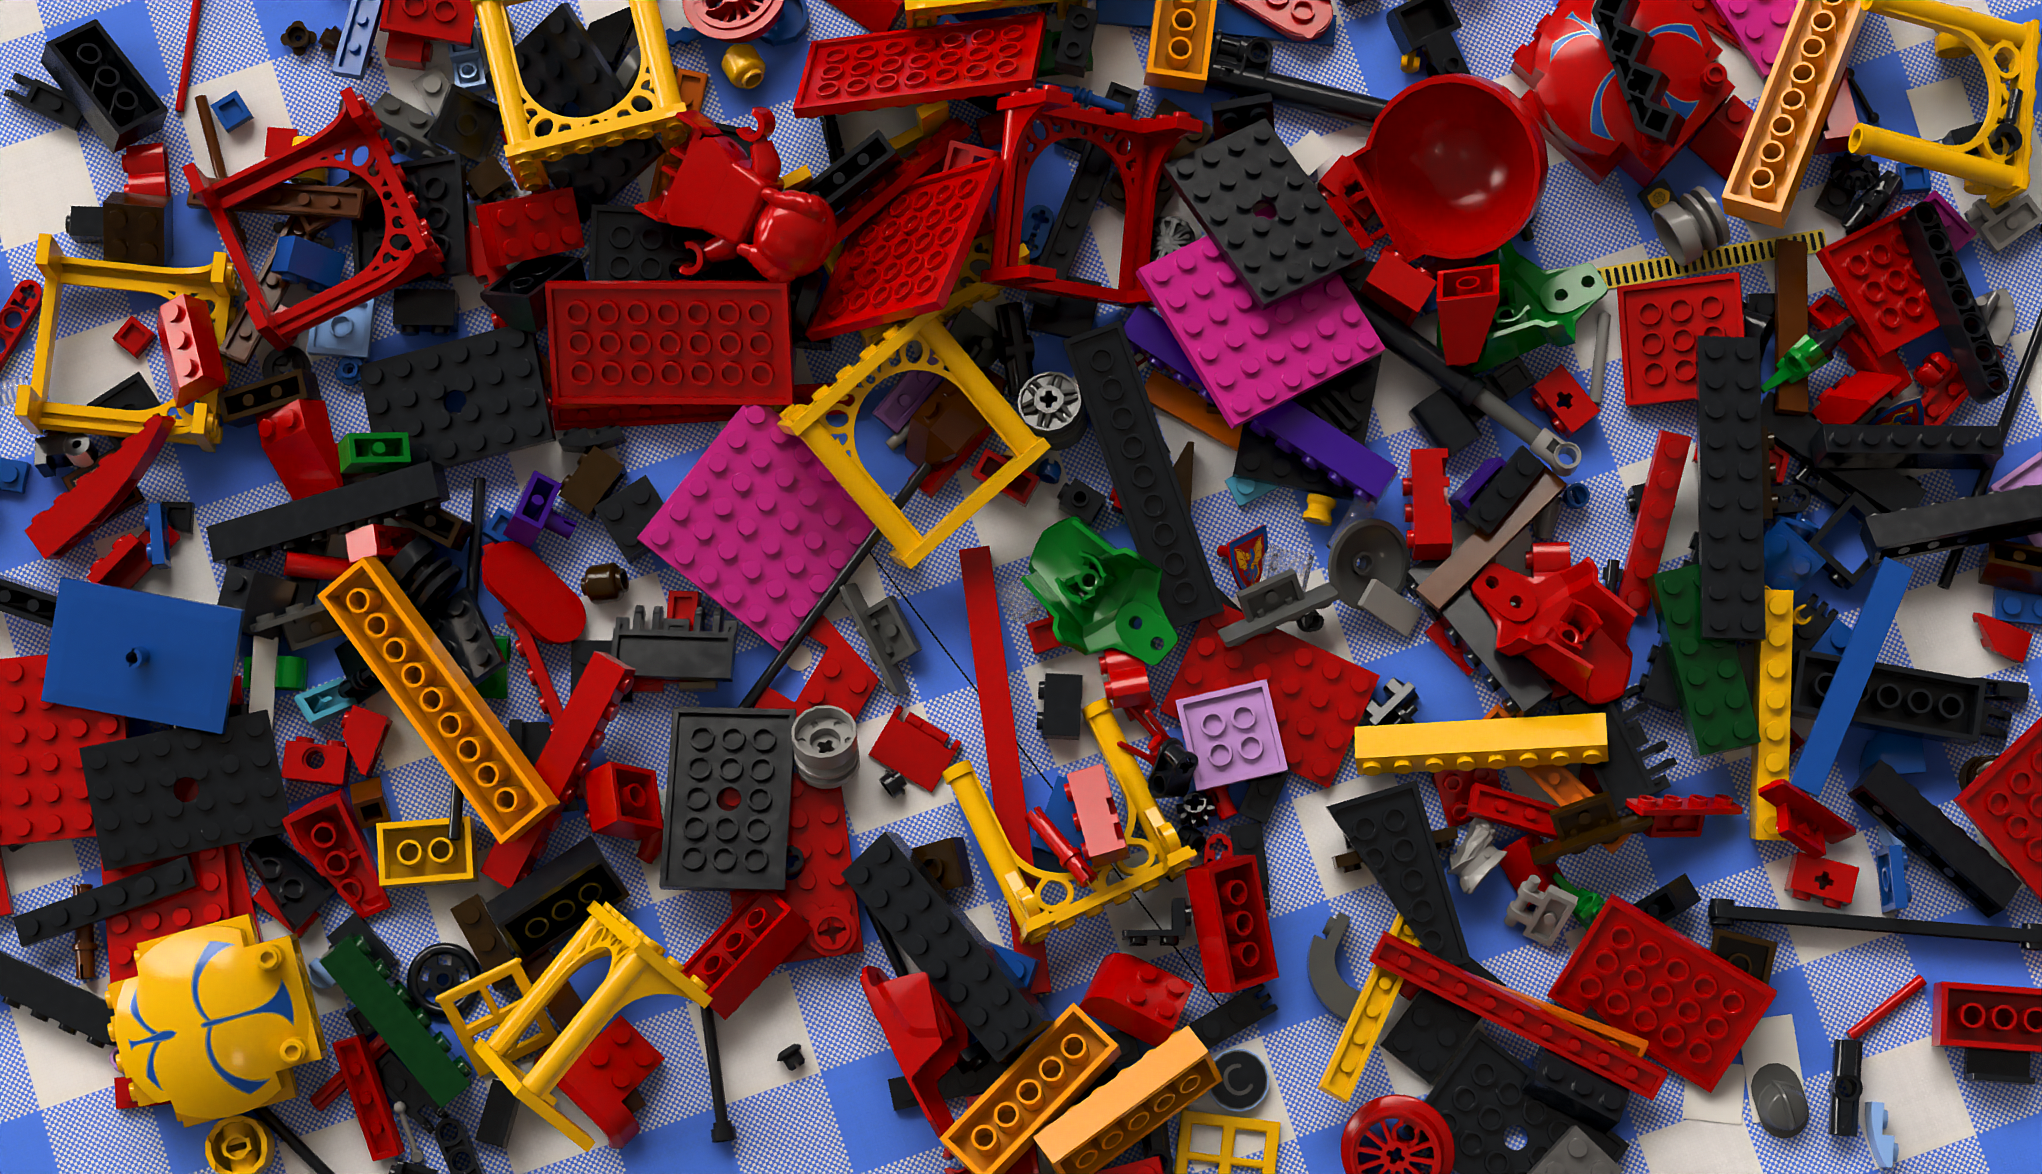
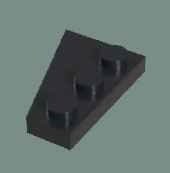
[244,836,337,932]

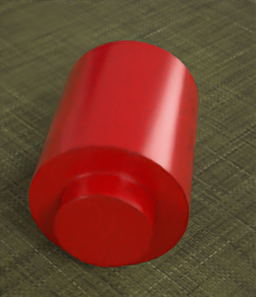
[975,112,1005,148]

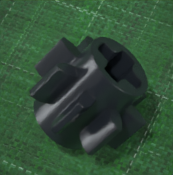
[1176,791,1216,831]

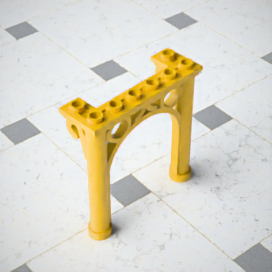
[1848,0,2041,209]
[942,698,1197,945]

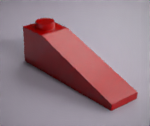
[282,787,392,919]

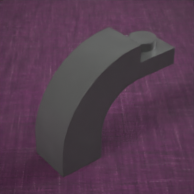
[1307,912,1361,1022]

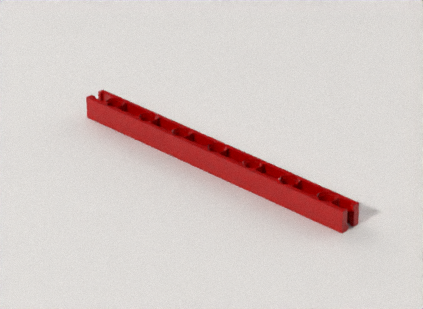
[959,546,1052,995]

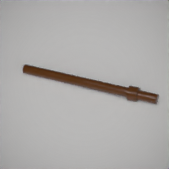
[195,95,250,260]

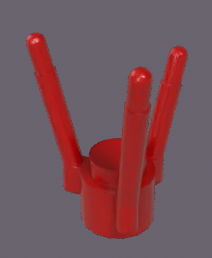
[1117,706,1170,767]

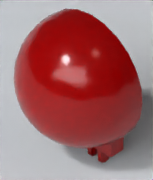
[1340,73,1549,264]

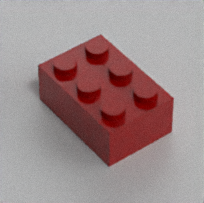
[475,187,585,266]

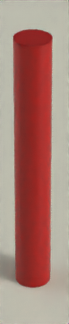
[1846,974,1927,1041]

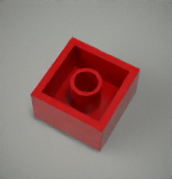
[585,761,663,841]

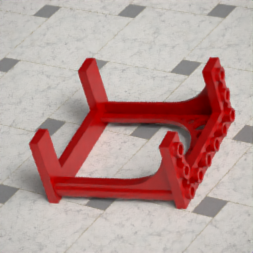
[980,85,1203,309]
[182,87,446,352]

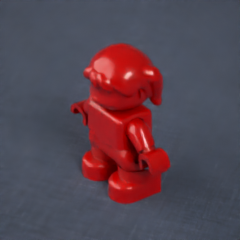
[634,106,837,284]

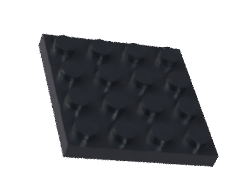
[349,153,472,284]

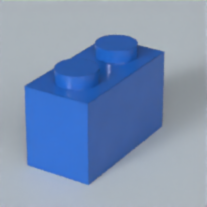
[271,236,346,293]

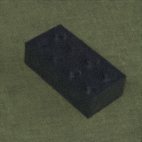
[41,19,169,154]
[485,835,630,964]

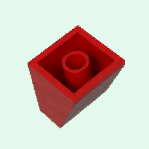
[1436,264,1500,366]

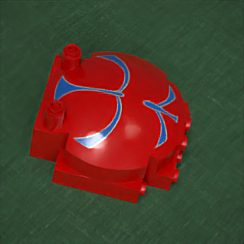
[1510,0,1735,189]

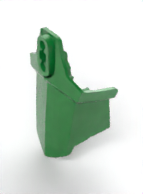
[1436,240,1608,375]
[1020,516,1179,666]

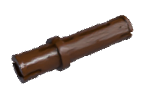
[72,884,98,980]

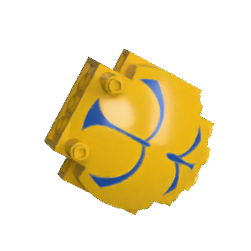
[105,913,329,1128]

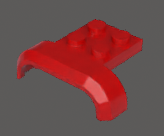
[534,1015,665,1149]

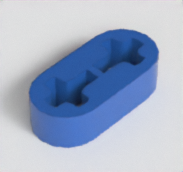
[1020,205,1054,263]

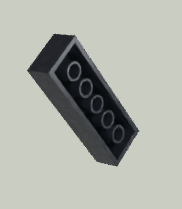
[1791,649,1987,746]

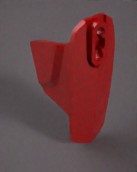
[860,965,970,1138]

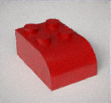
[1079,953,1194,1048]

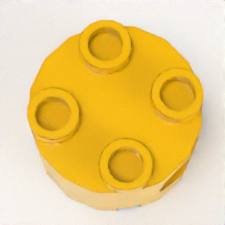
[205,1115,275,1174]

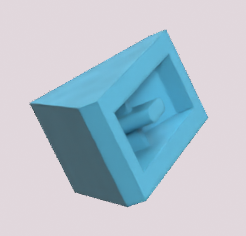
[293,677,357,729]

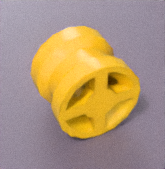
[1302,493,1337,526]

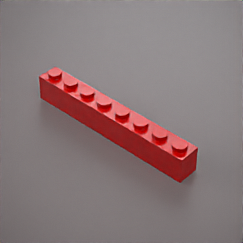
[480,651,636,889]

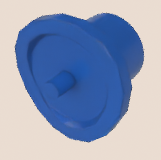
[1776,513,1819,542]

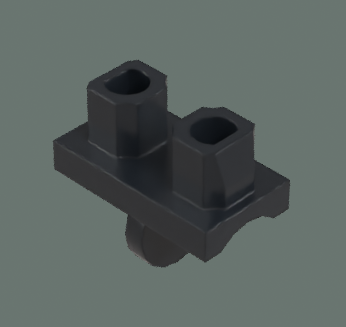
[1364,677,1419,726]

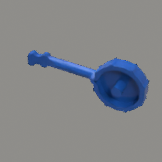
[666,0,810,47]

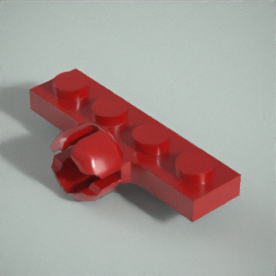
[1913,348,2005,425]

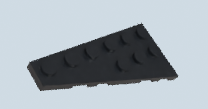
[1325,780,1471,966]

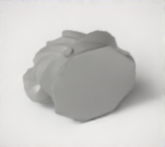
[1447,817,1508,894]

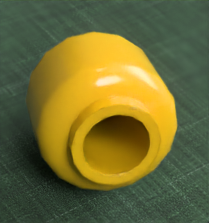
[721,44,766,89]

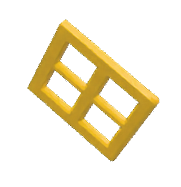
[435,957,559,1077]
[1174,1107,1281,1174]

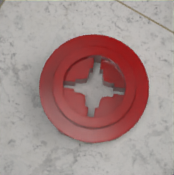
[807,906,857,956]

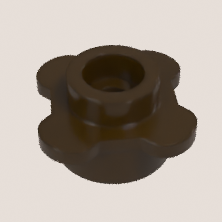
[280,21,317,56]

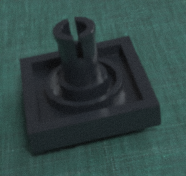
[1211,93,1275,141]

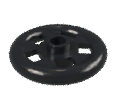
[407,942,481,1018]

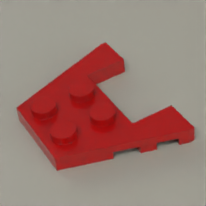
[754,615,880,722]

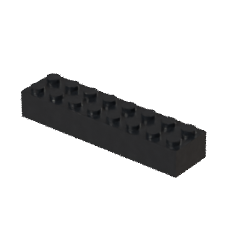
[841,832,1055,1063]

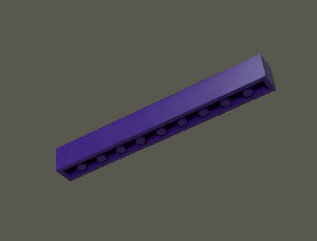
[1123,303,1398,505]

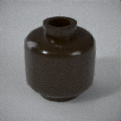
[581,562,629,605]

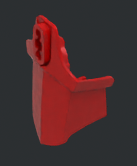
[1471,557,1638,705]

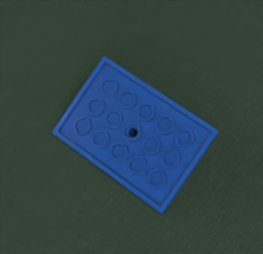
[41,577,245,734]

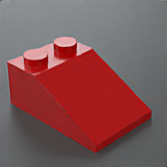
[256,399,344,501]

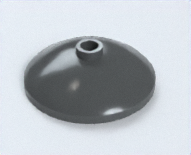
[1328,518,1410,611]

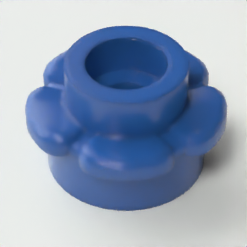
[335,357,363,386]

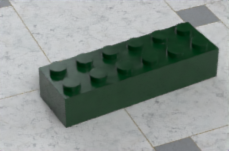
[1647,564,1761,760]
[319,932,472,1108]

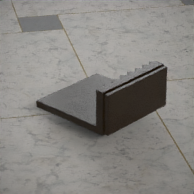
[911,837,974,891]

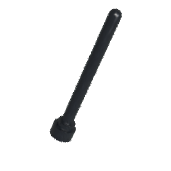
[700,1005,737,1143]

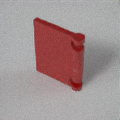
[868,705,962,792]

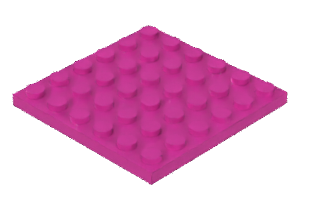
[1135,205,1386,430]
[636,405,875,652]

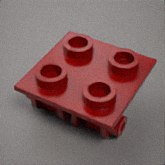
[1432,768,1502,827]

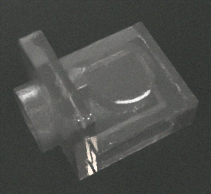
[996,575,1041,623]

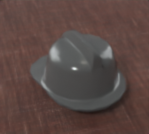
[1751,1063,1809,1138]

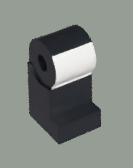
[34,433,98,478]

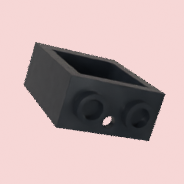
[1807,491,1881,590]

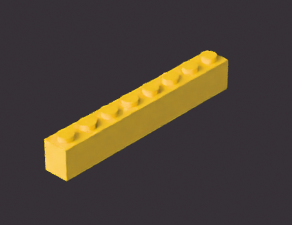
[1749,590,1794,841]
[1355,713,1609,776]

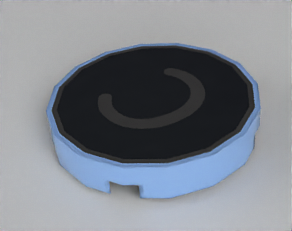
[1208,1048,1269,1112]

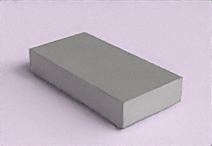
[1357,579,1422,637]

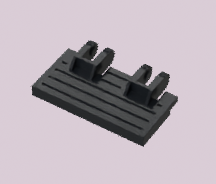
[611,605,738,682]
[1558,685,1677,812]

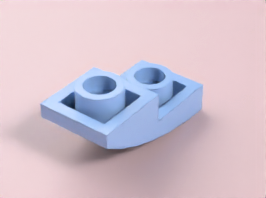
[447,26,488,92]
[1865,1102,1899,1168]

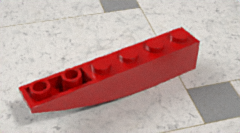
[24,415,176,560]

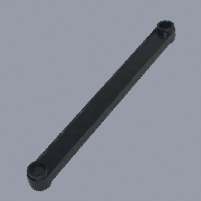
[1708,898,2042,951]

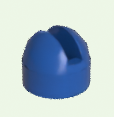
[1035,458,1061,484]
[1563,483,1590,509]

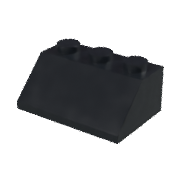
[479,255,587,333]
[1522,1046,1629,1134]

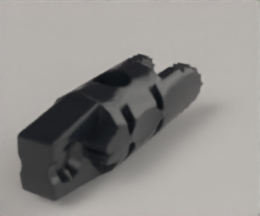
[1841,170,1904,236]

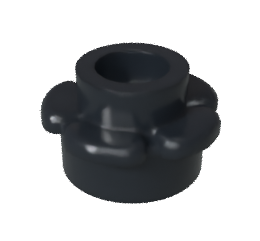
[879,770,907,798]

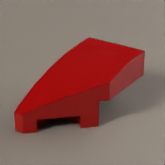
[1972,613,2033,663]

